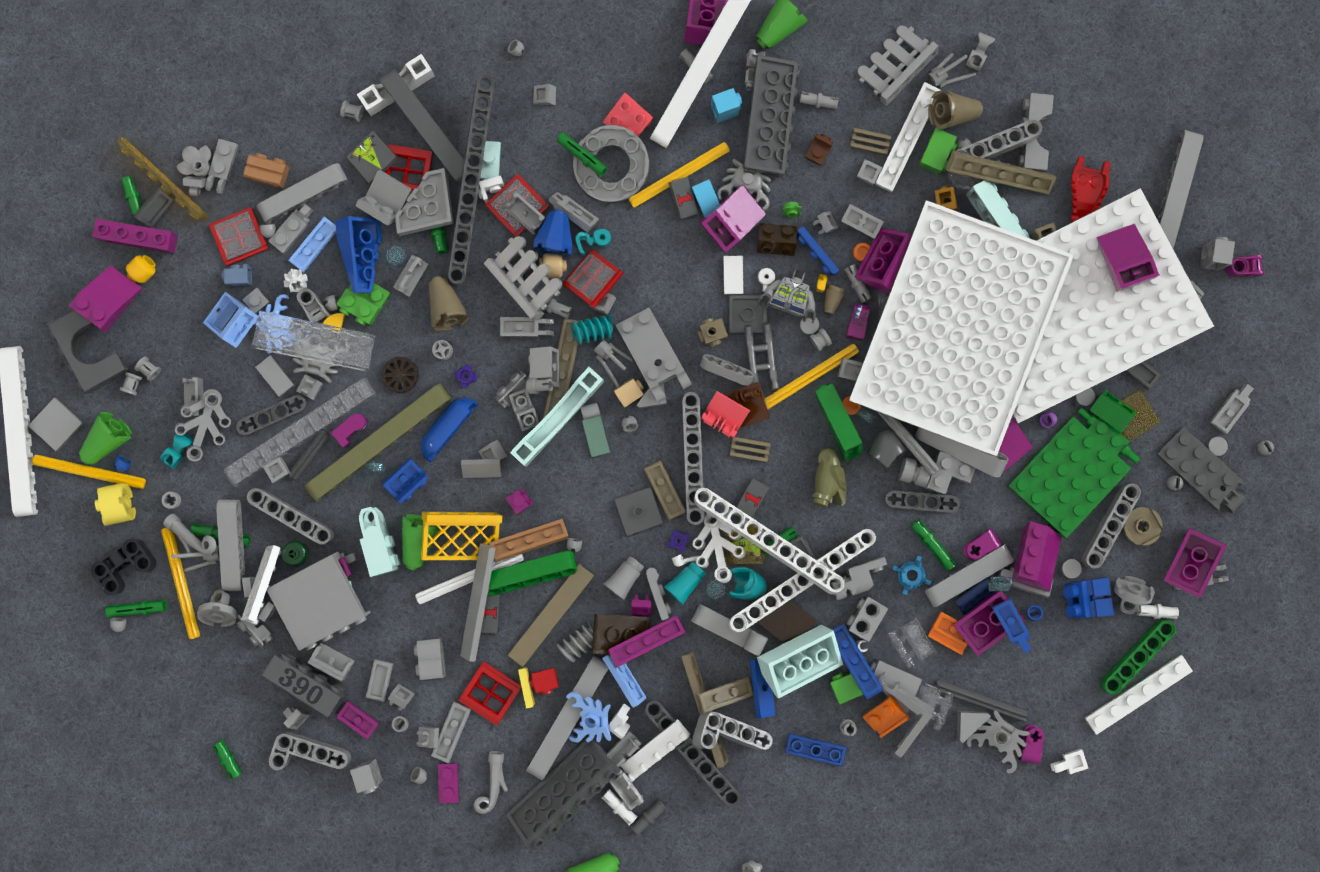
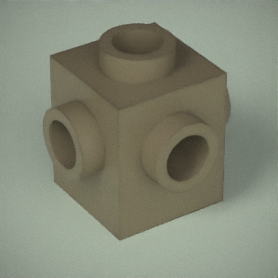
[697,318,728,347]

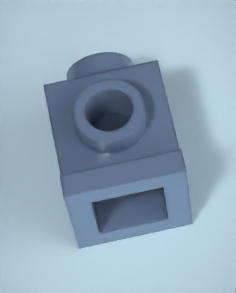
[221,264,252,287]

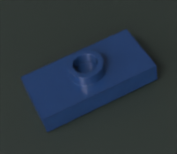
[955,578,994,614]

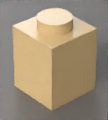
[613,378,644,407]

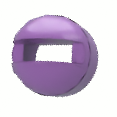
[1040,412,1057,428]

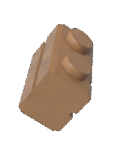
[243,153,290,189]

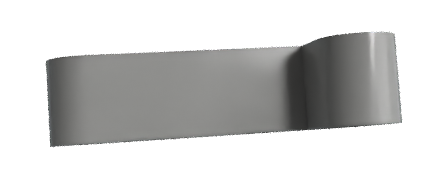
[691,604,768,656]
[692,712,773,750]
[269,732,351,770]

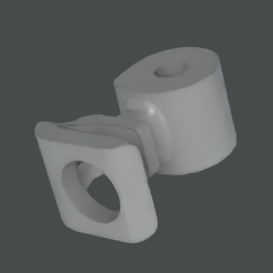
[965,32,995,71]

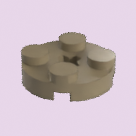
[1122,507,1163,545]

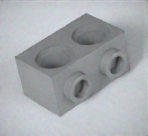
[1200,237,1235,271]
[846,596,888,642]
[350,758,383,794]

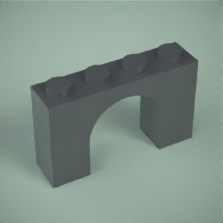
[49,311,131,393]

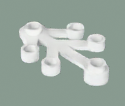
[693,511,746,583]

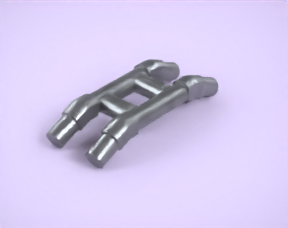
[744,322,779,391]

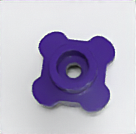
[455,365,477,387]
[668,530,690,552]

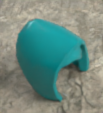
[729,567,768,600]

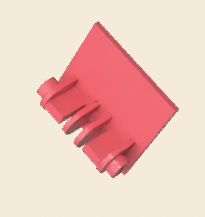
[603,93,653,137]
[701,391,750,438]

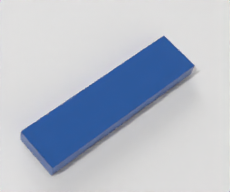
[833,624,884,700]

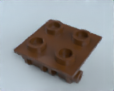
[725,382,770,428]

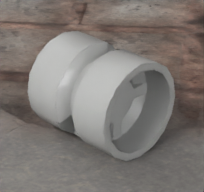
[899,457,931,488]

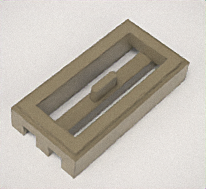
[850,128,891,156]
[730,437,771,462]

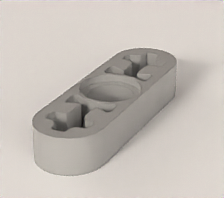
[700,354,755,386]

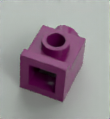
[505,488,534,515]

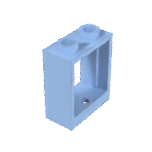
[203,292,259,348]

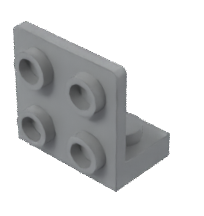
[355,170,411,226]

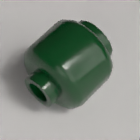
[282,541,310,566]

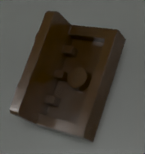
[757,223,797,256]

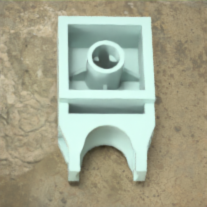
[359,507,401,577]

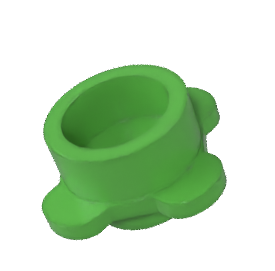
[782,202,802,218]

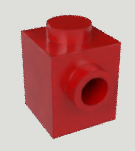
[529,667,560,695]

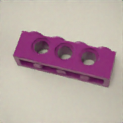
[92,219,178,254]

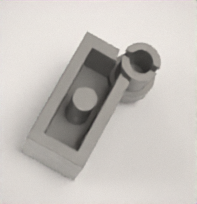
[526,347,559,394]

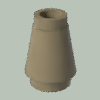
[823,285,845,314]

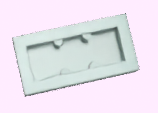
[480,141,501,180]

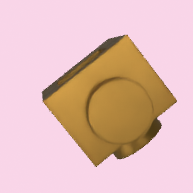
[935,186,960,213]

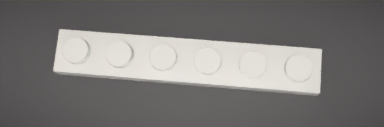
[874,82,940,193]
[1084,655,1193,735]

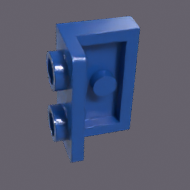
[382,458,428,504]

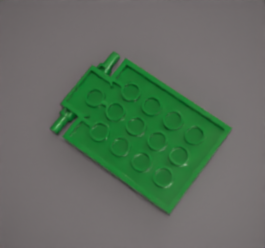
[1008,407,1140,539]

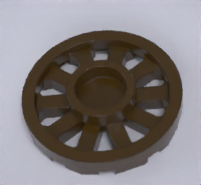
[382,357,418,393]

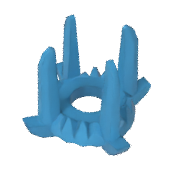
[893,556,932,595]

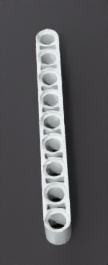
[650,0,751,148]
[0,346,38,517]
[694,488,844,594]
[728,529,876,633]

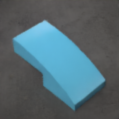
[692,180,720,217]

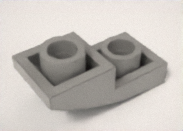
[508,387,539,431]

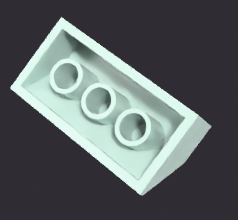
[966,180,1030,238]
[757,625,843,698]

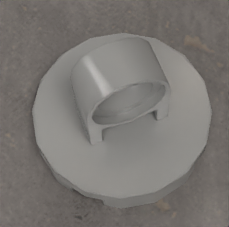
[1114,576,1155,614]
[197,589,238,627]

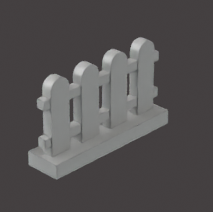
[858,26,939,106]
[484,236,562,319]

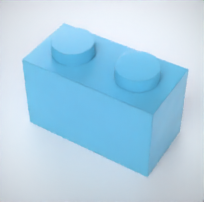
[711,88,742,123]

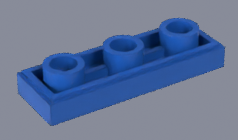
[797,226,839,276]
[750,659,776,718]
[785,733,846,766]

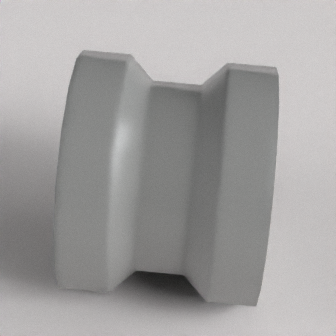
[809,328,832,352]
[432,340,453,360]

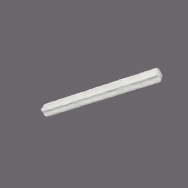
[415,554,524,604]

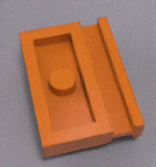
[927,611,968,655]
[862,695,910,738]

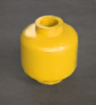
[126,255,156,283]

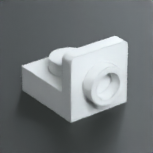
[478,176,504,203]
[608,704,630,739]

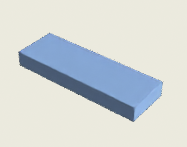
[288,216,336,273]
[602,654,646,708]

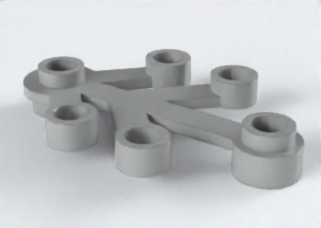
[174,389,231,461]

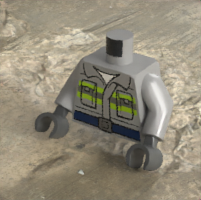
[758,270,816,323]

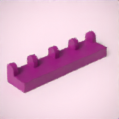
[608,615,686,668]

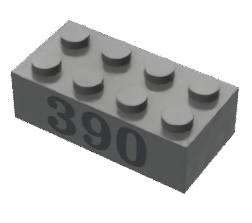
[262,651,348,717]

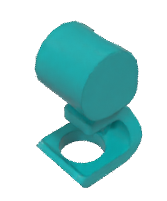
[575,229,611,256]
[160,433,194,469]

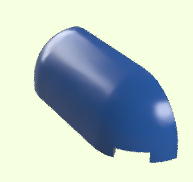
[421,398,479,463]

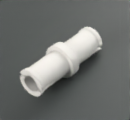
[1137,604,1179,619]
[601,789,637,825]

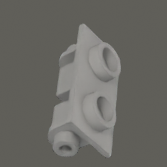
[744,49,765,91]
[393,255,429,297]
[495,371,528,408]
[236,612,273,649]
[607,731,642,767]
[609,768,644,811]

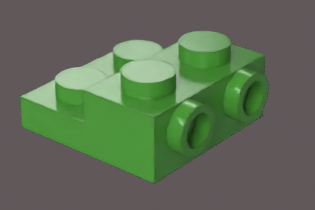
[336,283,391,326]

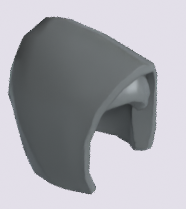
[868,429,907,470]

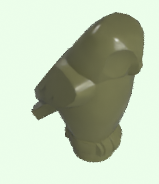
[812,448,847,508]

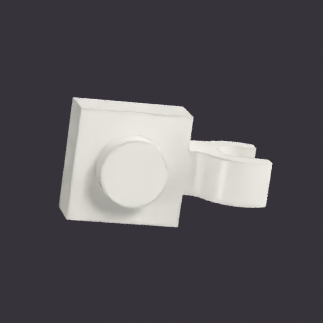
[1050,749,1088,774]

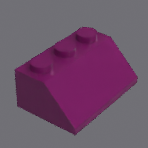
[855,228,912,294]
[1012,521,1061,592]

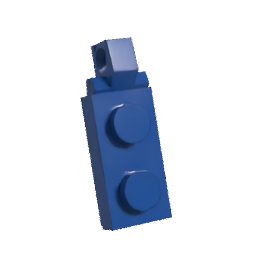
[992,598,1032,653]

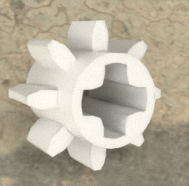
[283,269,308,292]

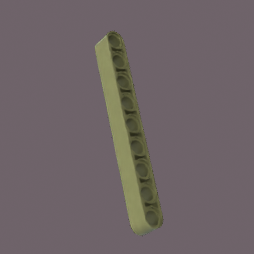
[304,383,452,502]

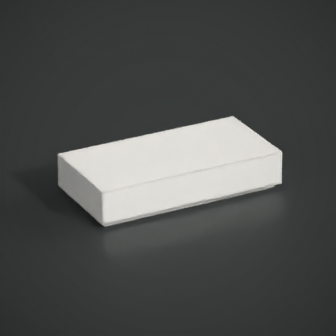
[723,256,743,295]

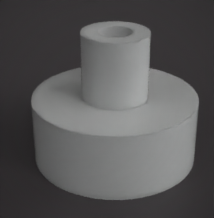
[742,860,762,872]

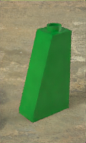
[815,383,862,462]

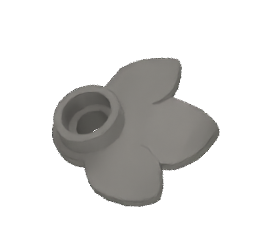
[176,145,211,177]

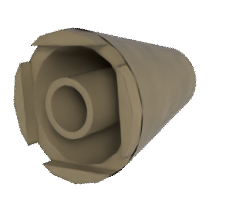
[928,90,983,129]
[429,276,469,331]

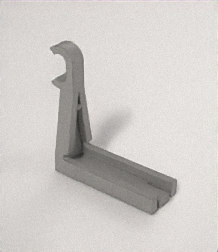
[879,672,934,757]

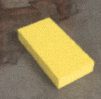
[518,667,535,708]

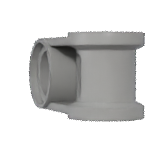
[297,288,331,326]

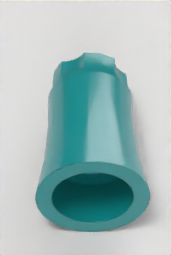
[663,562,706,605]

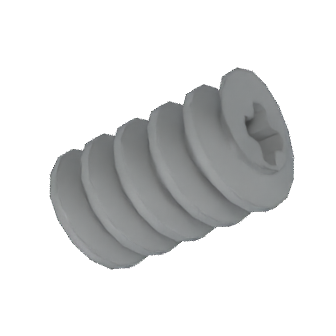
[557,622,593,662]

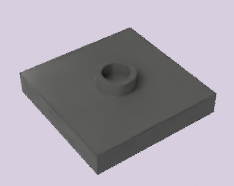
[614,487,663,536]

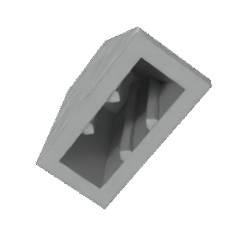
[870,659,922,714]

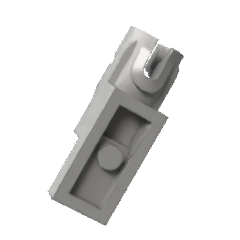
[831,557,887,600]

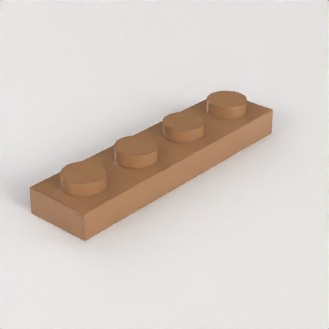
[489,519,569,563]

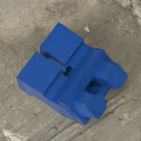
[1063,577,1114,618]

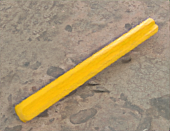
[629,142,730,208]
[765,344,859,409]
[32,455,146,489]
[161,528,200,639]

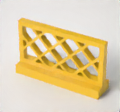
[421,512,502,560]

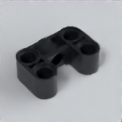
[91,539,156,595]

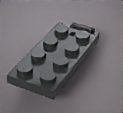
[1156,427,1246,514]

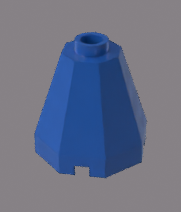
[532,210,572,257]

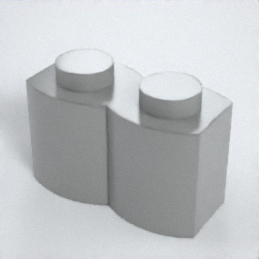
[414,638,446,680]

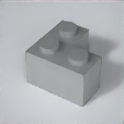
[925,451,976,495]

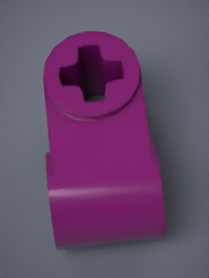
[1224,255,1265,277]
[963,528,1002,560]
[1018,724,1045,764]

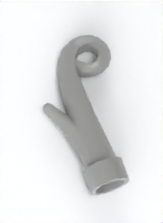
[163,514,217,555]
[474,751,508,814]

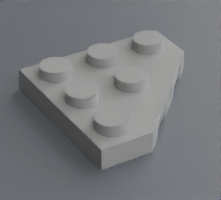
[395,168,454,236]

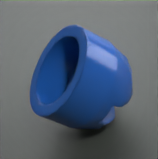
[114,456,132,472]
[1027,605,1043,621]

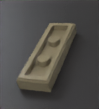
[644,460,686,520]
[696,677,754,713]

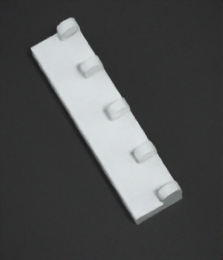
[241,545,282,625]
[621,719,690,782]

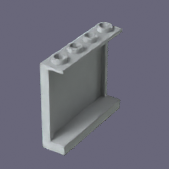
[267,552,371,651]

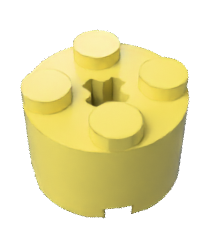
[95,483,136,526]

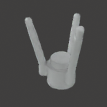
[928,53,976,88]
[594,340,633,387]
[171,543,220,572]

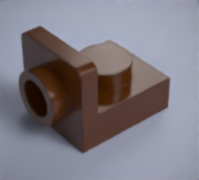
[804,134,833,166]

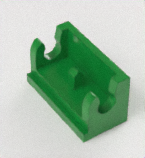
[1090,390,1138,433]

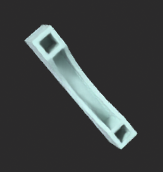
[510,367,604,467]

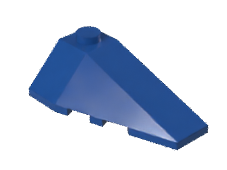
[335,216,382,293]

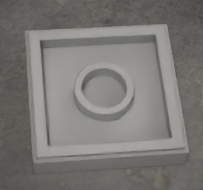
[28,397,84,452]

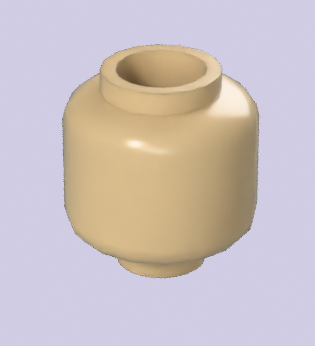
[539,253,567,278]

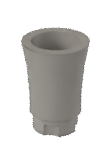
[603,556,644,600]

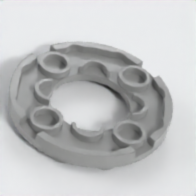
[573,125,649,202]

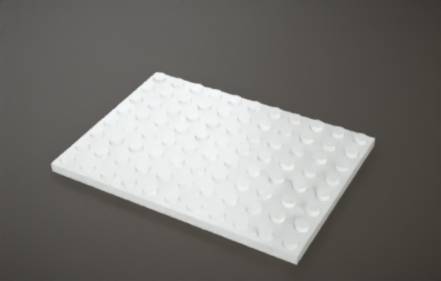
[1013,188,1214,424]
[849,200,1074,456]

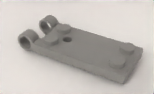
[616,308,692,403]

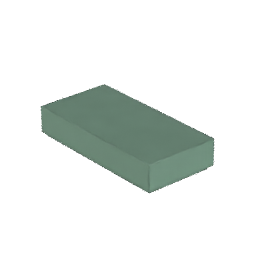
[582,416,610,457]

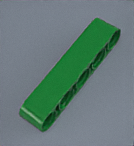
[487,551,577,596]
[1100,620,1176,694]

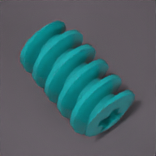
[571,314,613,345]

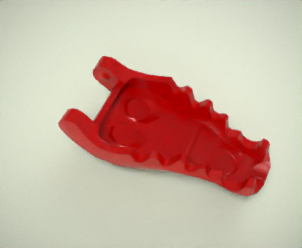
[1071,156,1111,223]

